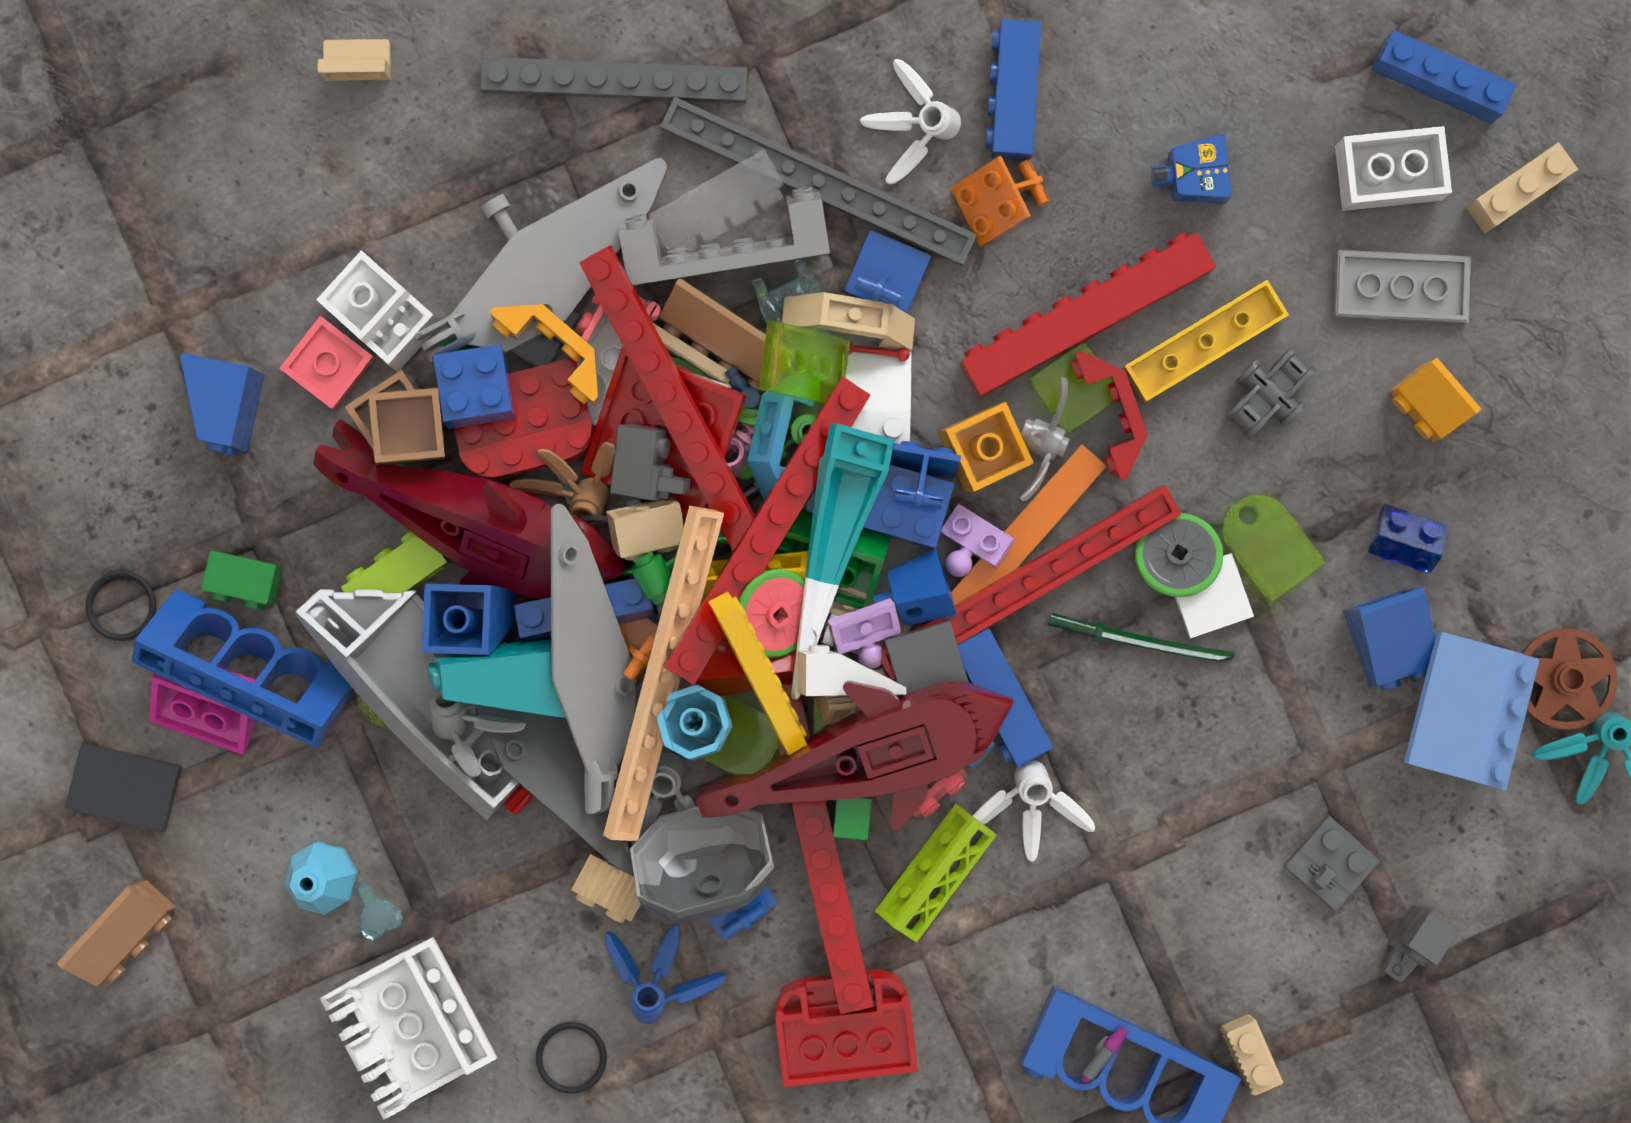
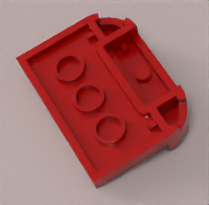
[454,358,593,481]
[775,970,918,1087]

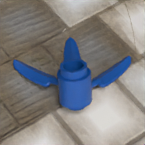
[605,924,726,1024]

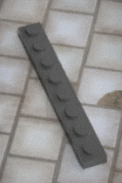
[480,57,748,103]

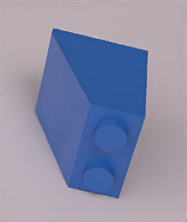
[180,353,265,456]
[421,584,516,655]
[1343,587,1435,691]

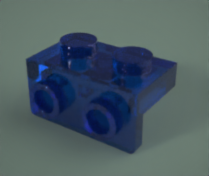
[1368,504,1448,573]

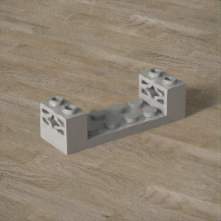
[619,187,830,285]

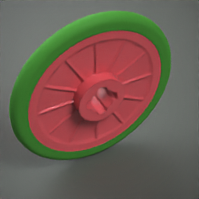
[739,569,805,658]

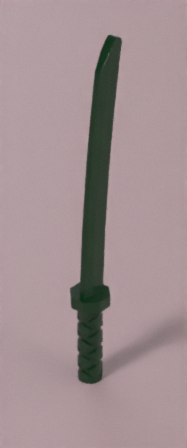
[1048,613,1234,662]

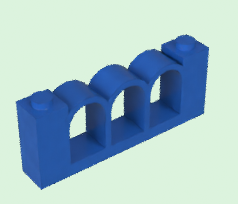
[131,589,354,749]
[1019,986,1242,1123]

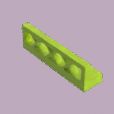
[875,803,997,943]

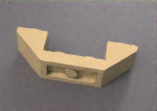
[780,292,915,352]

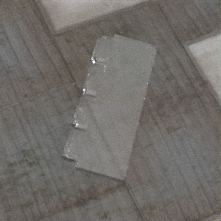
[649,149,785,253]

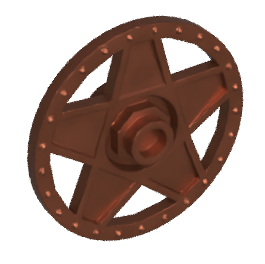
[1522,629,1617,729]

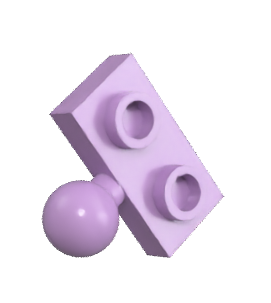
[941,504,1015,577]
[827,598,901,669]

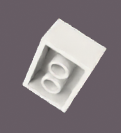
[1335,126,1452,211]

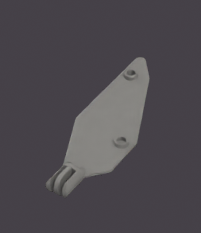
[415,158,667,363]
[551,504,636,814]

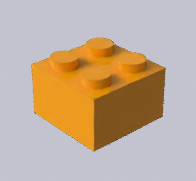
[938,402,1034,492]

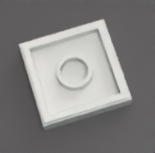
[1175,553,1254,638]

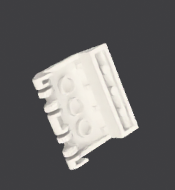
[320,937,498,1120]

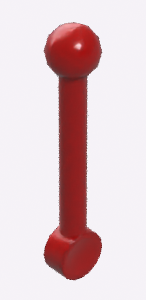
[841,340,910,361]

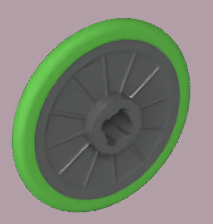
[1135,513,1223,597]

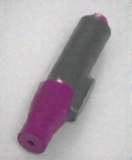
[1082,1025,1129,1083]

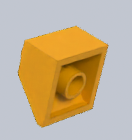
[1389,358,1481,442]

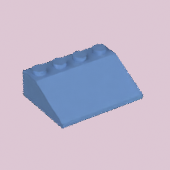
[1404,631,1540,790]

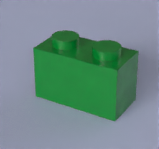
[201,550,284,610]
[833,797,872,840]

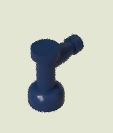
[724,366,760,408]

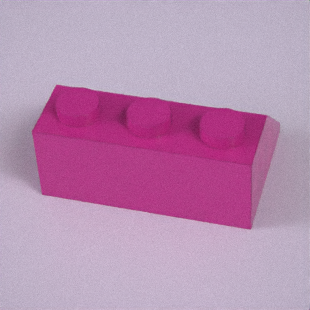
[149,670,257,755]

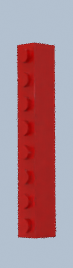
[960,232,1216,399]

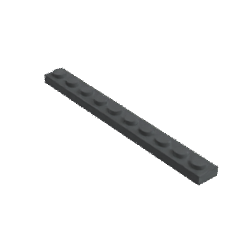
[660,97,977,267]

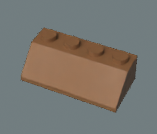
[659,278,794,394]

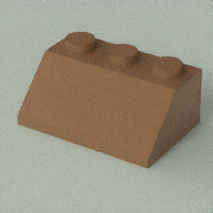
[57,880,176,987]

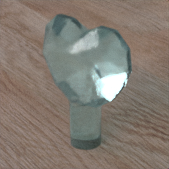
[356,882,403,940]

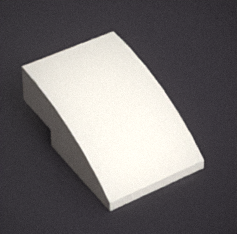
[317,250,440,372]

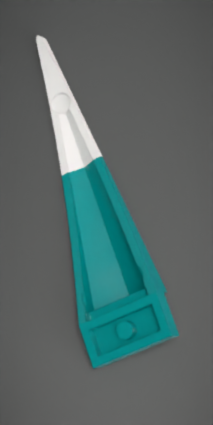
[791,423,895,699]

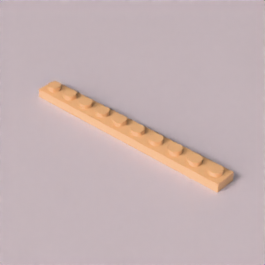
[603,506,724,841]

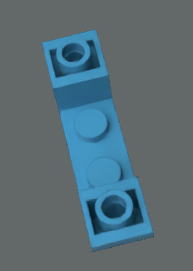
[747,371,821,501]

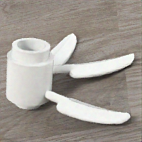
[860,59,961,184]
[973,760,1095,862]

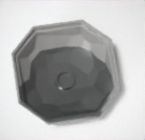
[630,806,774,921]

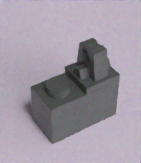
[610,423,691,501]
[1382,905,1459,983]

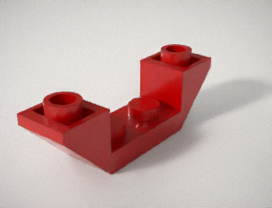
[1070,350,1148,480]

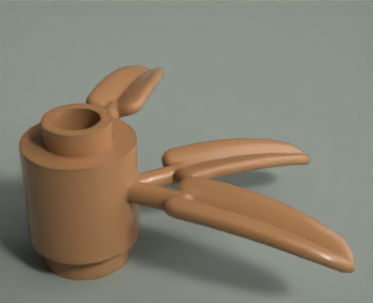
[509,442,615,526]

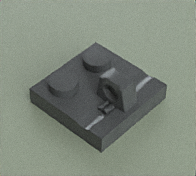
[1283,815,1380,911]

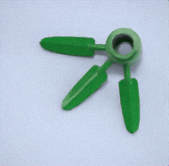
[618,537,727,605]

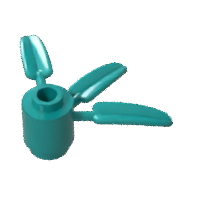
[1532,712,1631,804]

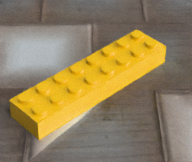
[1122,280,1289,404]
[709,592,807,755]

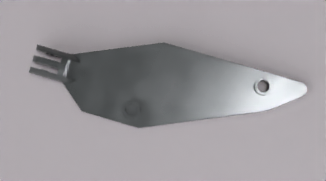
[475,637,644,876]

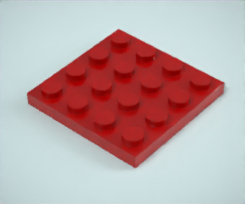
[580,347,747,517]

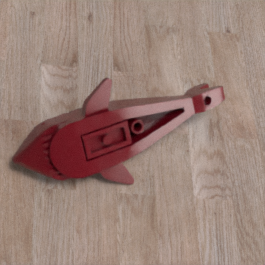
[313,419,626,599]
[696,680,1014,831]

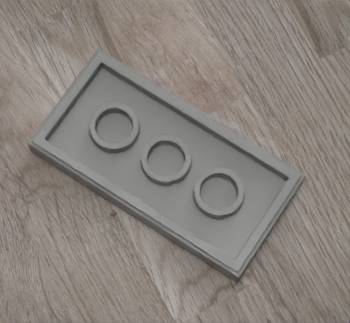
[1333,250,1471,324]

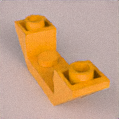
[489,304,599,406]

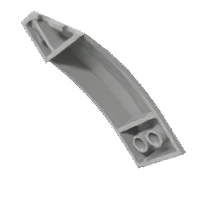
[295,589,520,820]

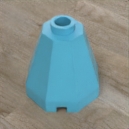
[657,685,732,760]
[284,841,358,915]

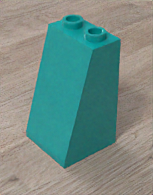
[428,638,566,718]

